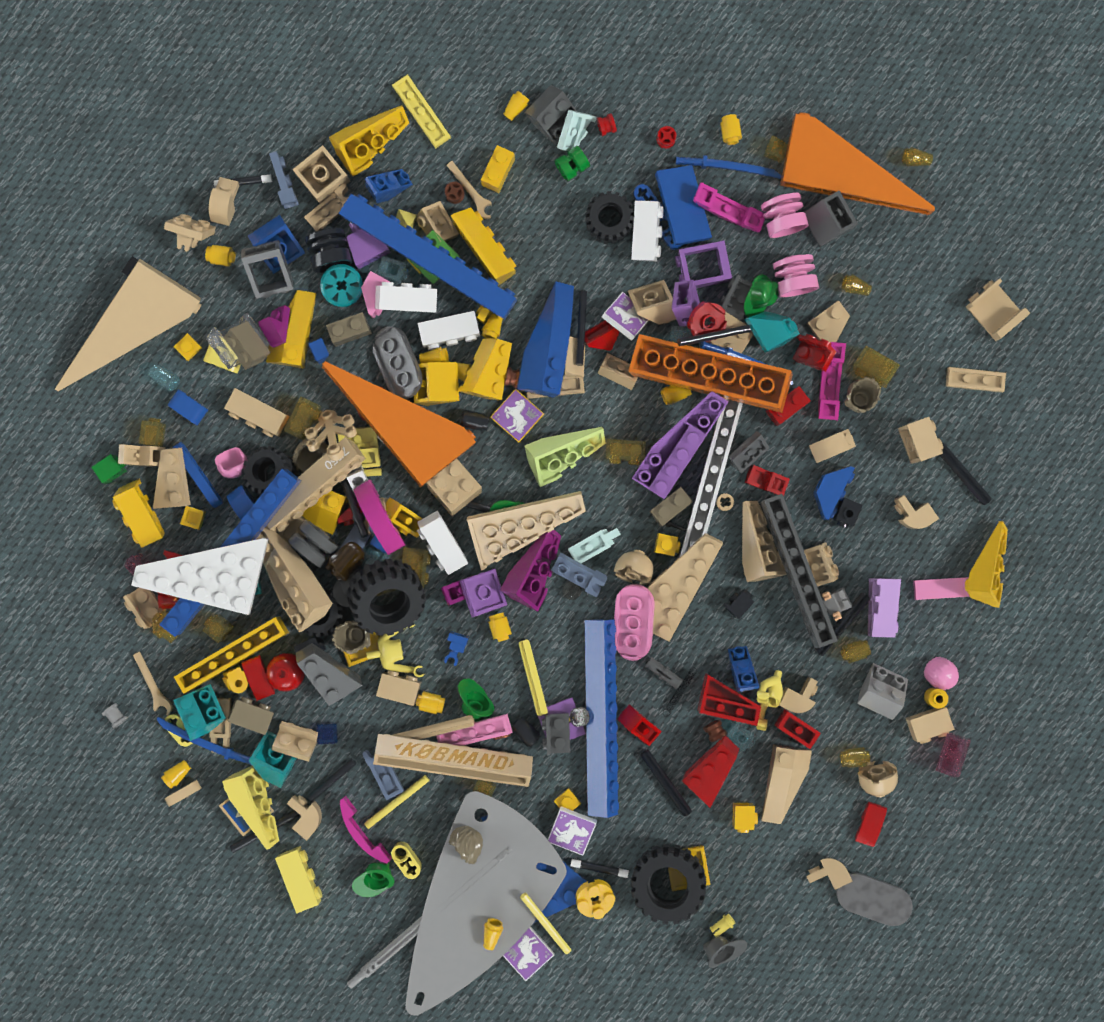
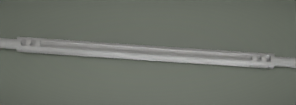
[347,846,513,989]

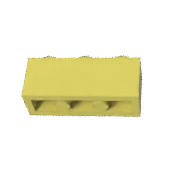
[275,846,322,914]

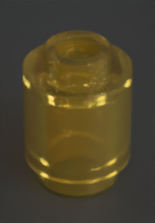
[840,640,871,664]
[840,747,870,768]

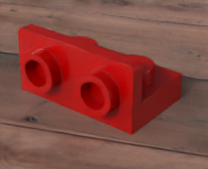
[792,334,837,372]

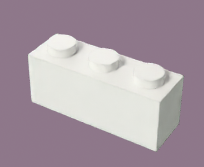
[631,201,663,262]
[375,282,437,312]
[418,311,480,350]
[417,510,468,575]

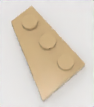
[153,447,191,509]

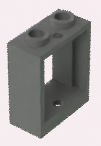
[241,240,293,299]

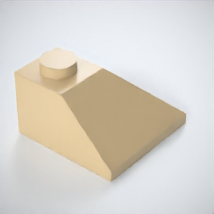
[628,280,676,325]

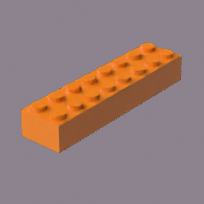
[628,334,793,413]

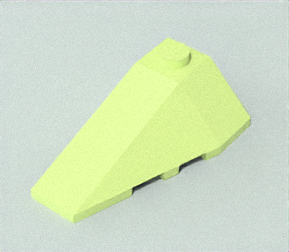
[525,427,606,487]

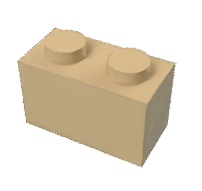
[376,670,421,706]
[906,707,955,744]

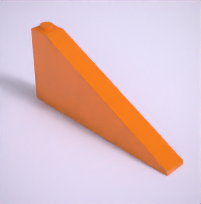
[780,113,935,215]
[322,361,476,488]

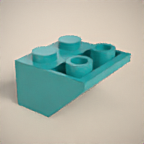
[173,684,226,741]

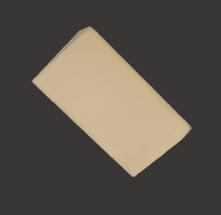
[565,337,585,378]
[598,353,638,390]

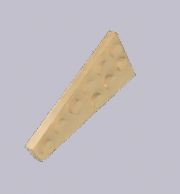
[467,491,586,571]
[646,533,723,642]

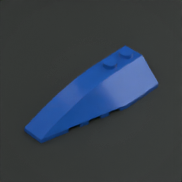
[517,282,574,398]

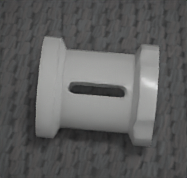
[102,703,128,729]

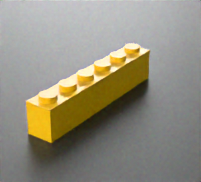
[174,616,289,694]

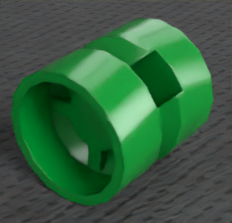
[554,145,590,182]

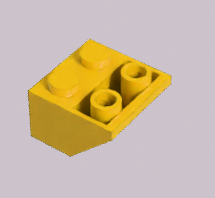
[414,362,459,406]

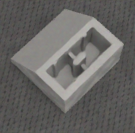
[857,663,908,720]

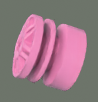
[761,193,809,238]
[773,254,819,298]

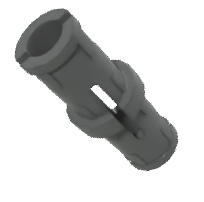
[645,657,683,689]

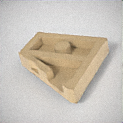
[807,301,850,342]

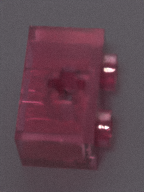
[935,733,971,778]

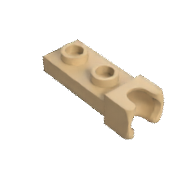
[304,184,355,232]

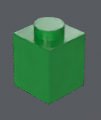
[92,454,127,484]

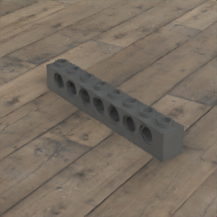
[760,494,838,648]

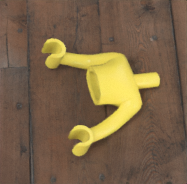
[366,624,424,677]
[756,670,783,731]

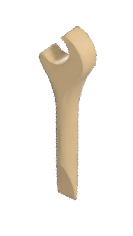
[447,161,492,219]
[133,652,173,715]

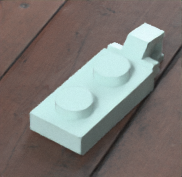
[568,528,621,563]

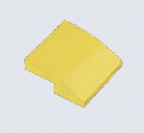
[338,426,381,468]

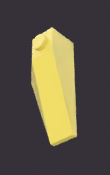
[222,766,279,850]

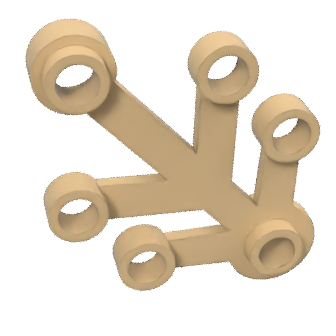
[304,410,357,461]

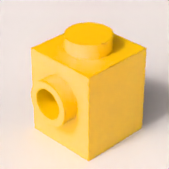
[654,533,681,556]
[732,803,758,833]

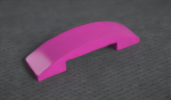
[693,182,765,232]
[818,342,846,421]
[353,479,405,555]
[340,795,392,864]

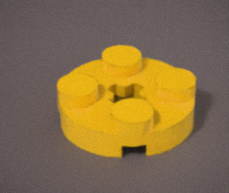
[575,879,615,919]

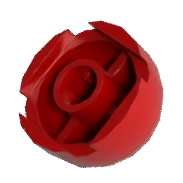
[266,653,305,692]

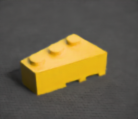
[458,339,512,400]

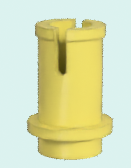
[710,914,735,937]

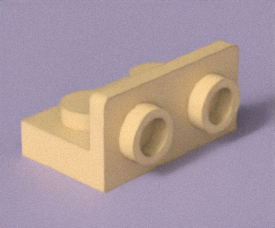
[416,201,459,242]
[804,542,839,586]
[123,588,167,629]
[272,721,318,762]

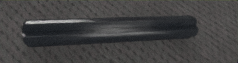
[940,442,992,505]
[815,593,870,656]
[640,749,692,817]

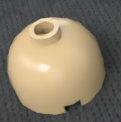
[614,550,653,585]
[858,761,898,797]

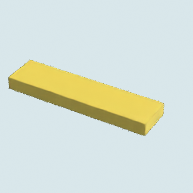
[392,74,451,149]

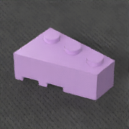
[868,578,901,637]

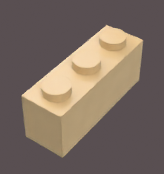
[224,388,290,437]

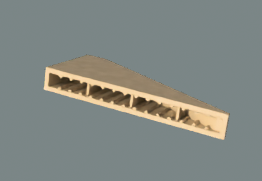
[55,259,201,391]

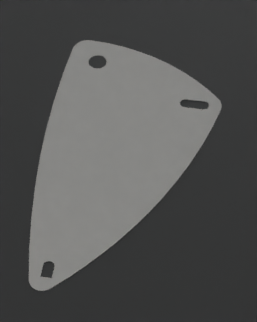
[405,791,567,1015]

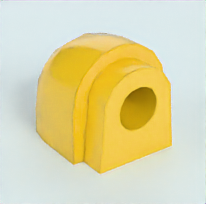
[222,667,248,693]

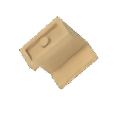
[965,279,1030,341]

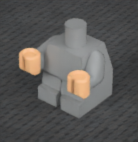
[822,587,852,621]

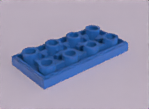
[655,165,712,246]

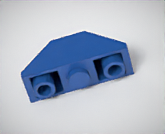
[365,169,413,203]
[813,466,855,520]
[728,646,759,692]

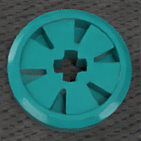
[320,264,363,307]

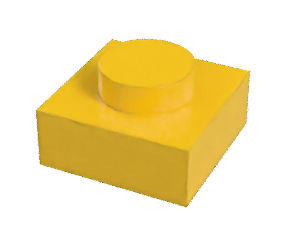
[476,305,492,324]
[174,333,202,361]
[180,506,206,530]
[554,788,581,811]

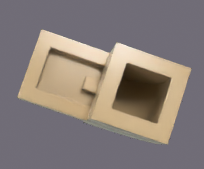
[209,177,239,226]
[809,429,856,463]
[118,444,165,467]
[894,495,939,529]
[779,677,818,713]
[287,795,322,840]
[806,858,853,890]

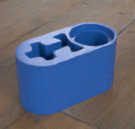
[167,389,208,426]

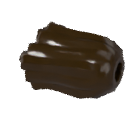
[325,541,365,581]

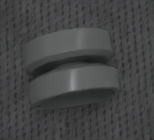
[288,519,339,568]

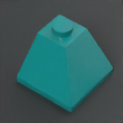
[745,311,800,353]
[249,730,297,788]

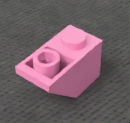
[361,271,390,318]

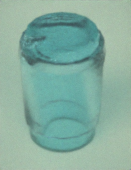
[148,364,180,392]

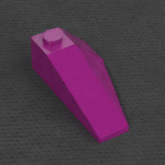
[500,530,561,612]

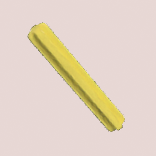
[518,640,548,716]

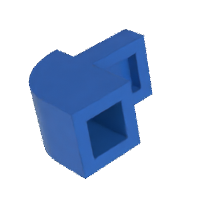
[226,485,255,520]

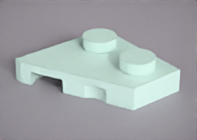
[557,110,597,151]

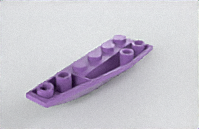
[632,391,729,499]

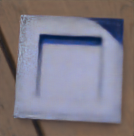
[317,723,338,744]

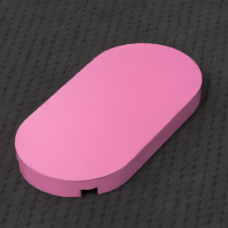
[614,584,655,661]

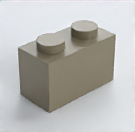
[326,312,372,346]
[223,321,270,370]
[649,487,693,526]
[227,696,274,735]

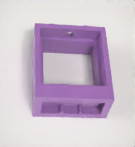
[675,241,732,288]

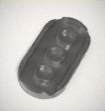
[373,327,422,399]
[836,872,913,926]

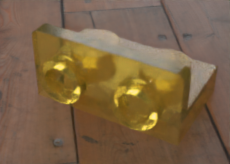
[402,547,431,588]

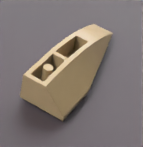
[256,526,333,632]

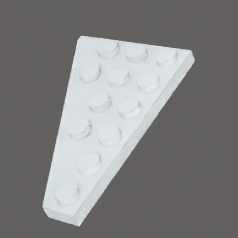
[131,538,268,615]

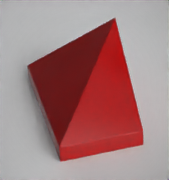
[585,320,620,351]

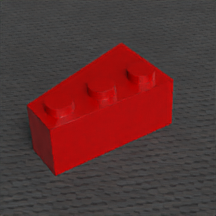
[697,673,761,726]
[682,735,739,808]

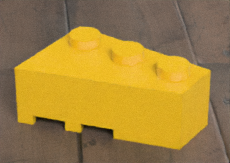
[112,478,165,548]

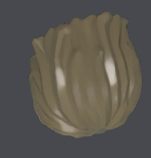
[844,377,881,413]
[292,437,328,473]
[331,620,371,655]
[448,826,483,864]

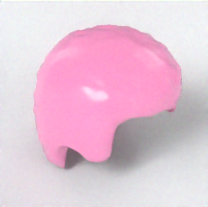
[215,447,248,479]
[924,657,959,690]

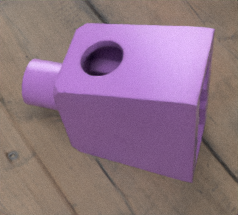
[346,223,391,269]
[672,280,700,327]

